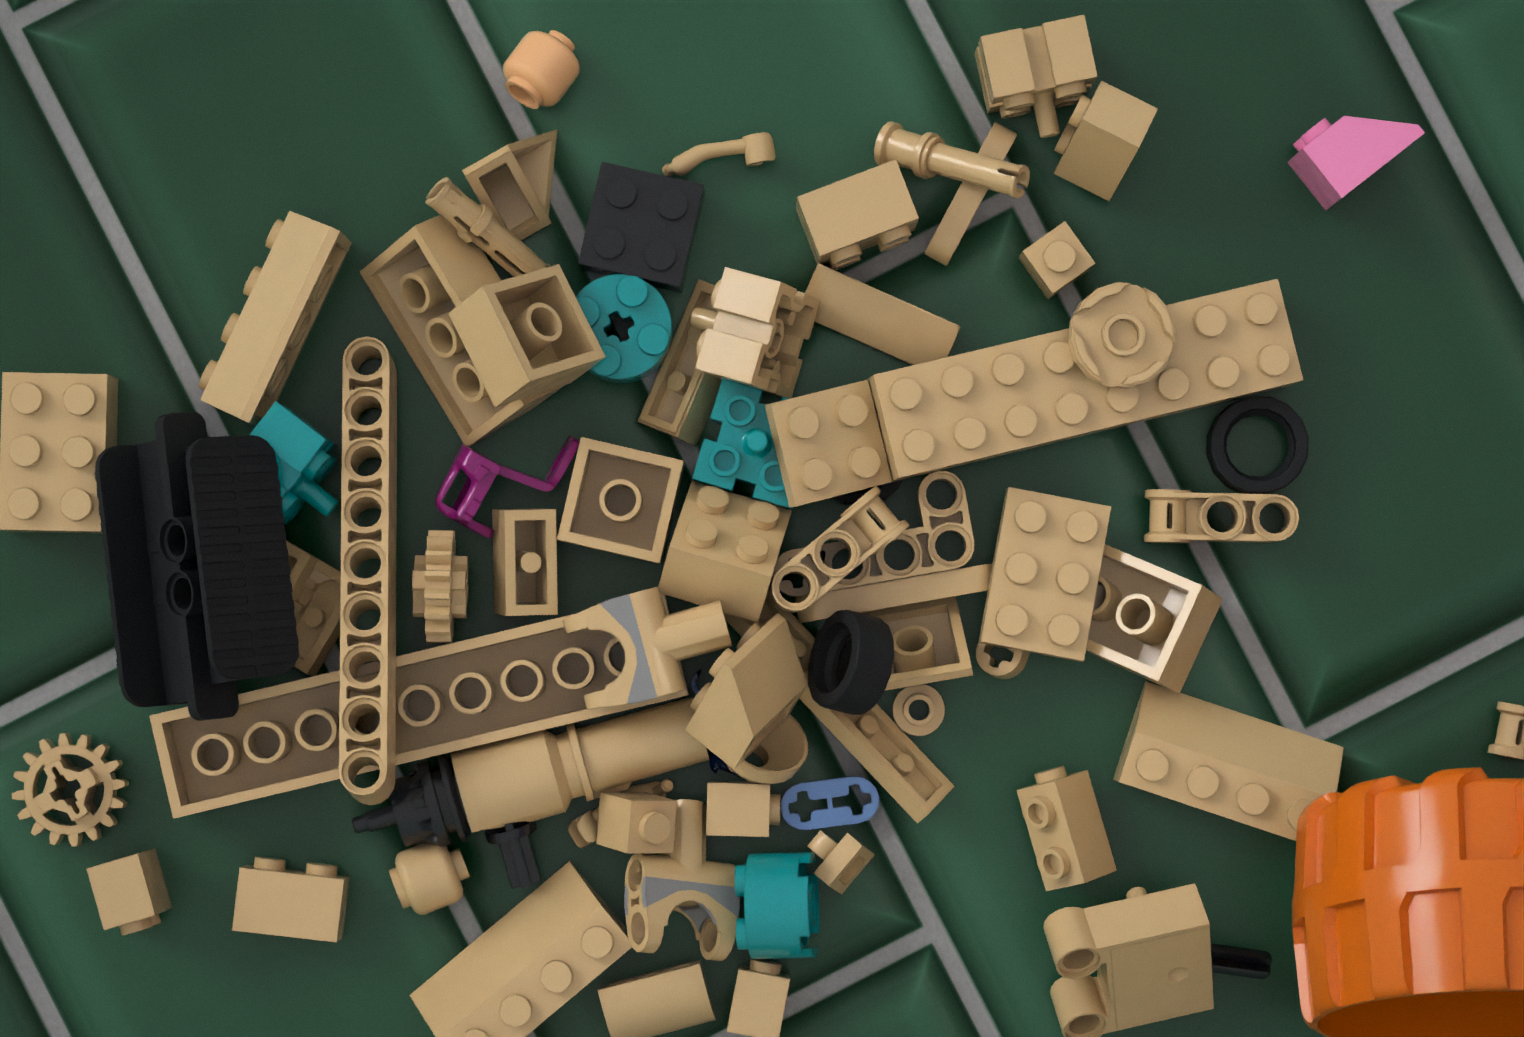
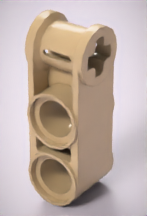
[769,485,910,613]
[1144,489,1299,543]

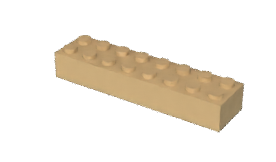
[867,279,1303,482]

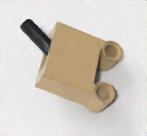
[1043,883,1272,1037]

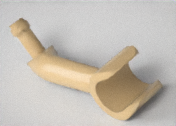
[662,132,776,177]
[568,779,673,849]

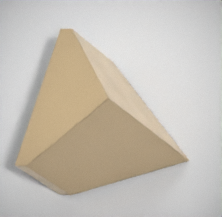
[462,129,558,241]

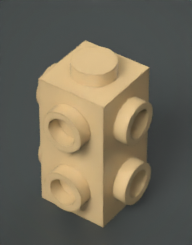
[1016,765,1117,891]

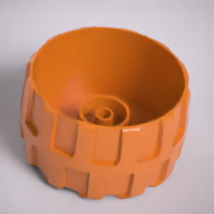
[1291,767,1524,1037]

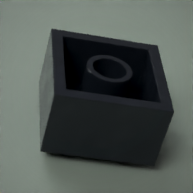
[578,162,705,293]

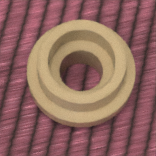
[892,684,945,736]

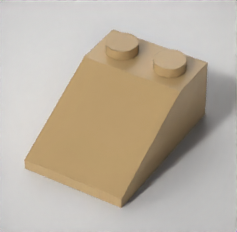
[1086,544,1223,694]

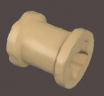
[1487,701,1524,760]

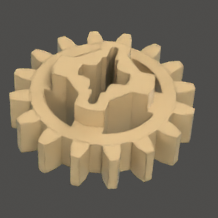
[412,530,469,643]
[12,733,129,847]

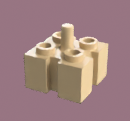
[975,15,1098,138]
[690,267,821,398]

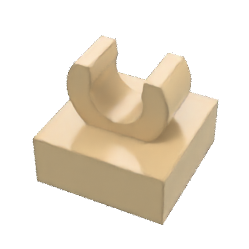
[808,830,875,895]

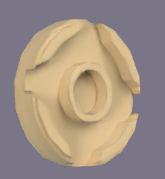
[1068,282,1176,389]

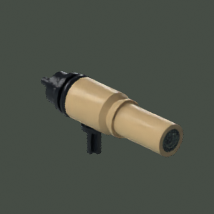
[352,697,709,889]

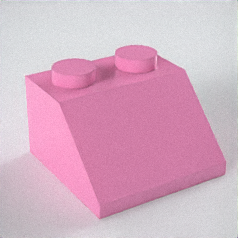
[1287,116,1425,211]

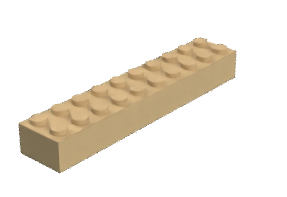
[149,593,690,819]

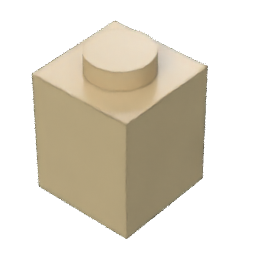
[1018,221,1096,299]
[706,781,781,837]
[596,792,677,854]
[727,959,790,1037]

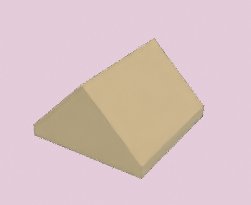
[861,596,973,691]

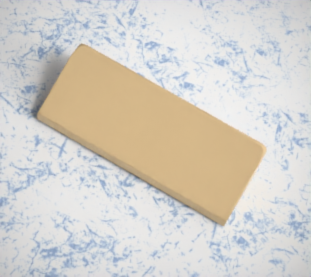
[805,263,961,365]
[637,279,722,446]

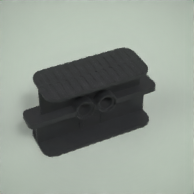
[95,412,299,721]

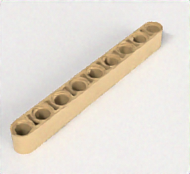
[339,336,397,805]

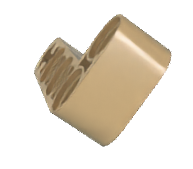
[772,471,974,597]

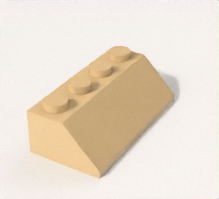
[198,211,352,426]
[360,215,565,447]
[1113,681,1344,841]
[409,861,632,1037]

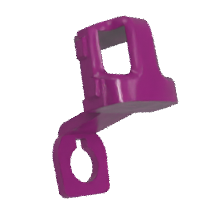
[435,435,580,539]

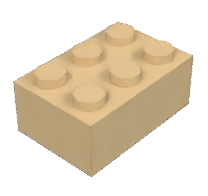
[0,372,119,534]

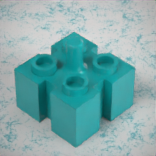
[692,378,793,510]
[250,401,339,525]

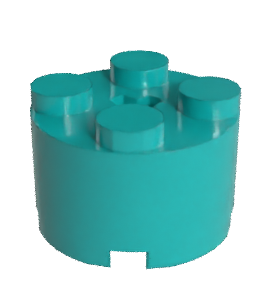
[576,274,673,384]
[735,852,820,959]

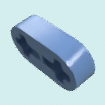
[781,776,879,830]

